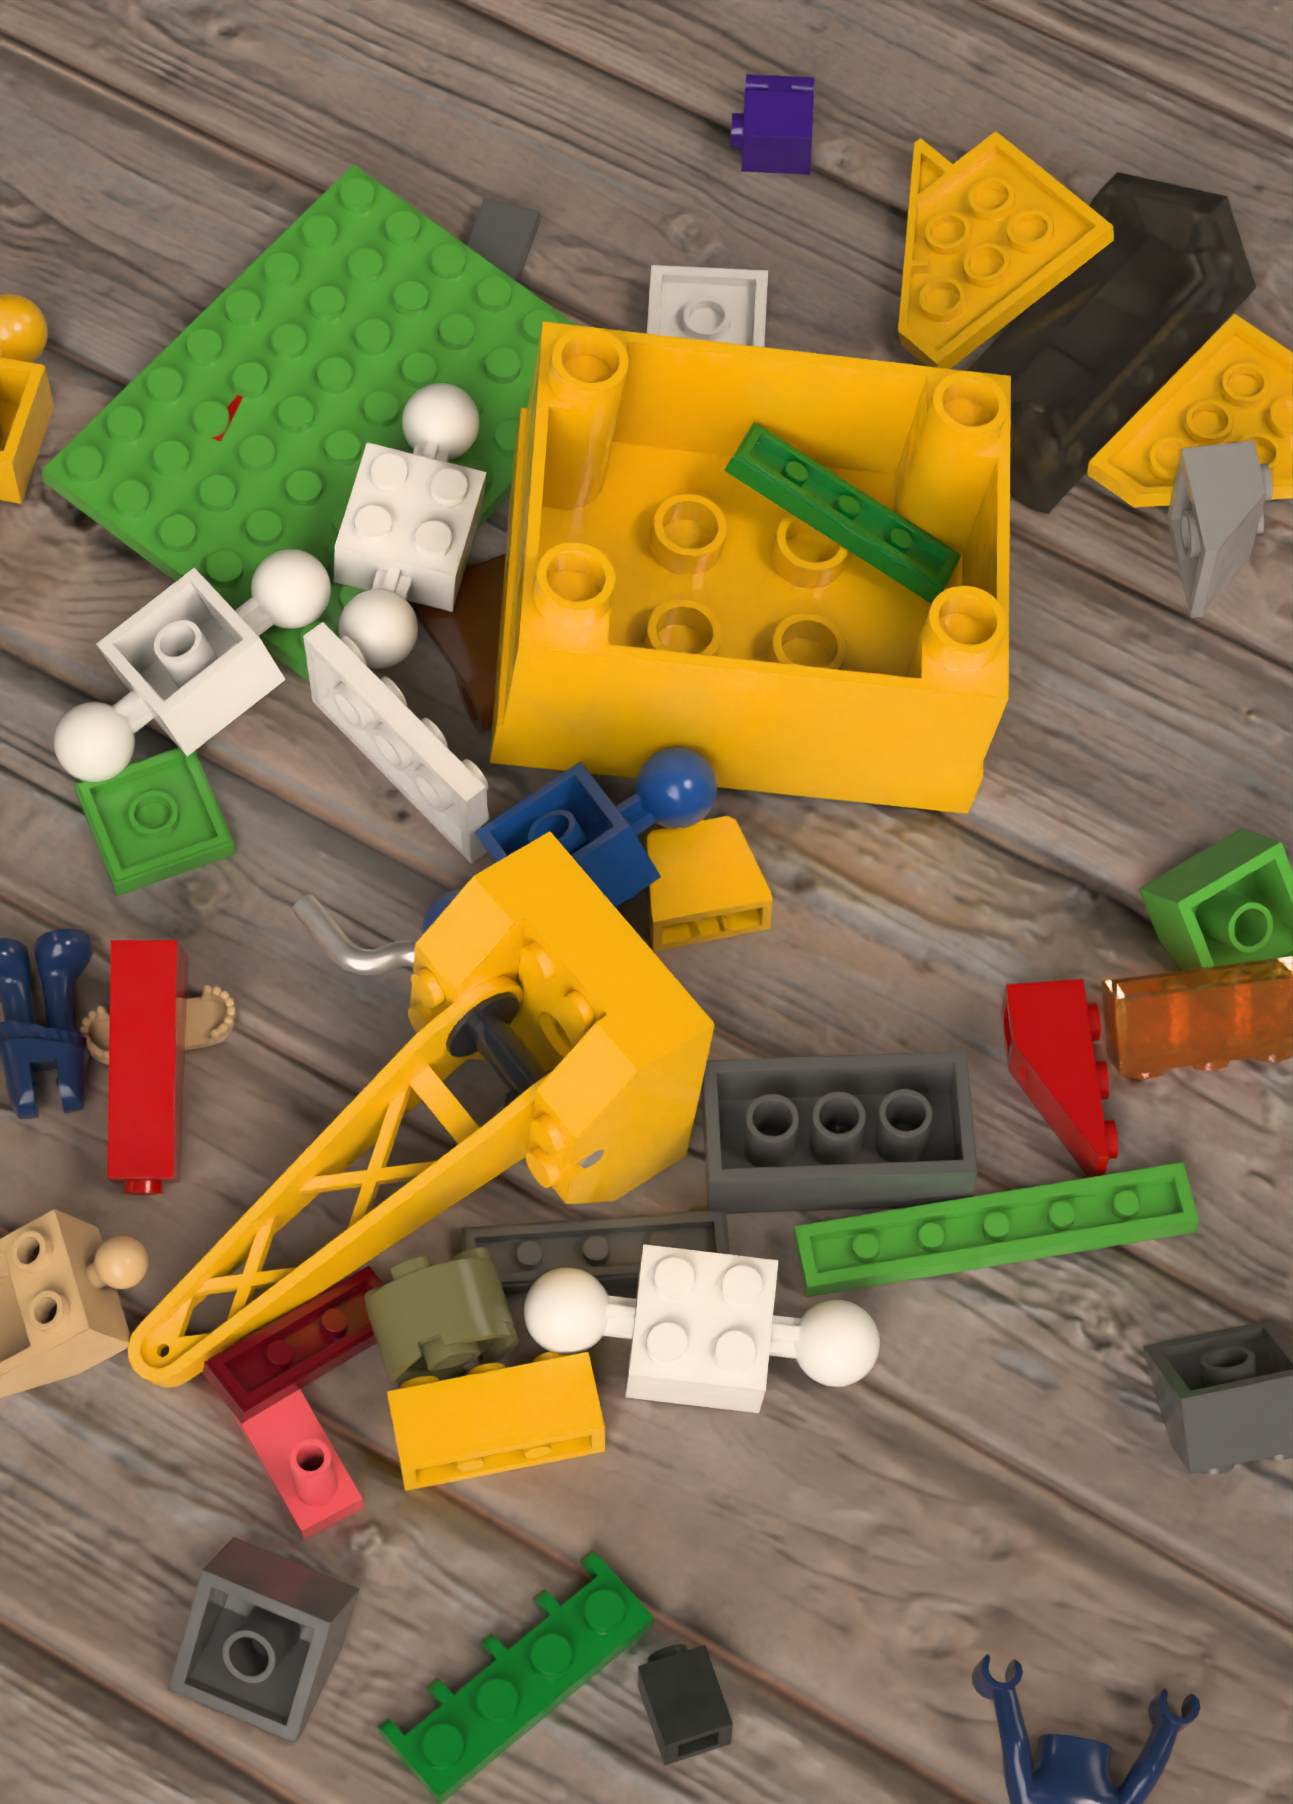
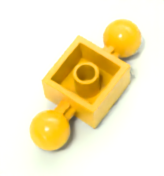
[0,294,54,504]

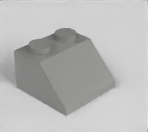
[1167,441,1273,618]

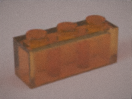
[1101,956,1293,1079]

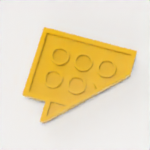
[898,131,1114,369]

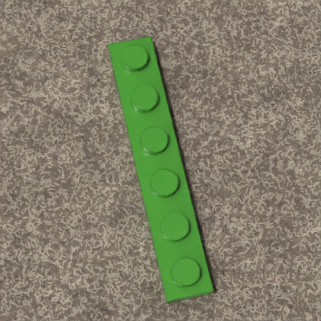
[793,1162,1199,1297]

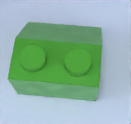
[1139,828,1293,1013]

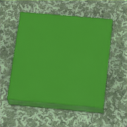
[74,747,236,896]

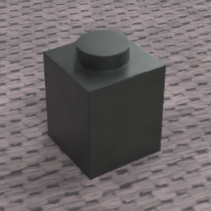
[638,1644,733,1766]

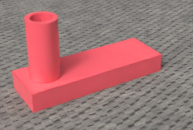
[230,1389,364,1541]

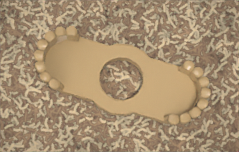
[80,985,236,1065]

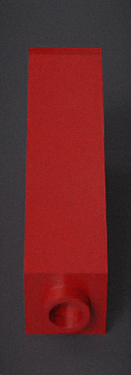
[107,940,188,1195]

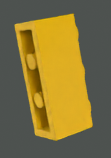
[387,1351,605,1491]

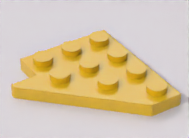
[1087,314,1293,508]

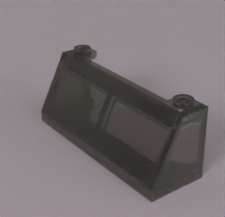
[967,172,1256,514]

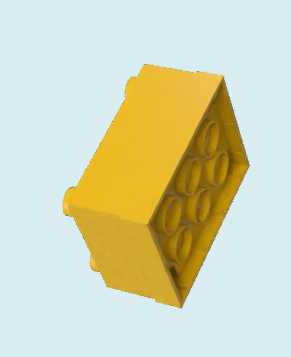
[490,321,1011,814]

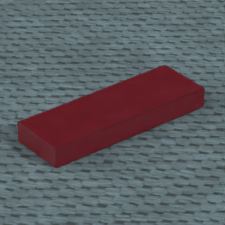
[202,1266,384,1424]

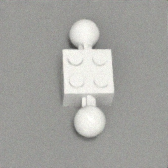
[334,383,486,669]
[54,549,331,782]
[524,1244,880,1413]

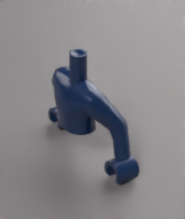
[972,1654,1201,1804]

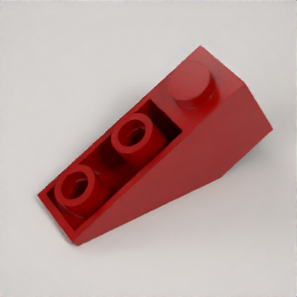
[1001,979,1118,1178]

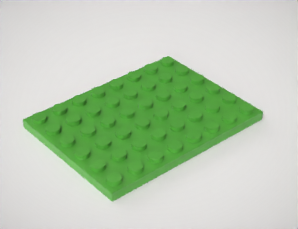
[42,164,576,683]

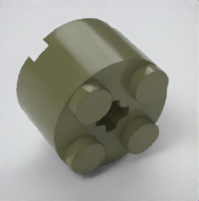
[364,1247,519,1387]

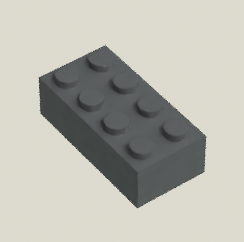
[701,1051,978,1213]

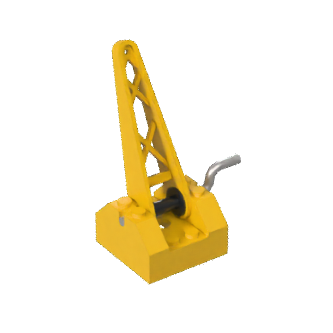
[128,831,715,1388]

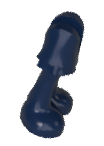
[0,929,93,1119]

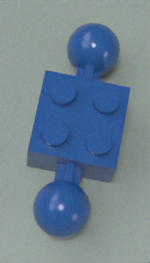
[422,747,717,935]

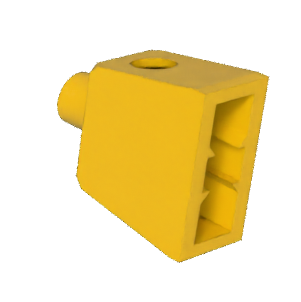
[646,816,773,952]

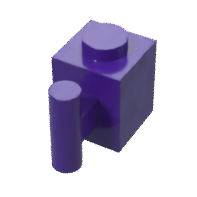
[731,74,815,175]

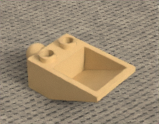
[0,1209,149,1398]

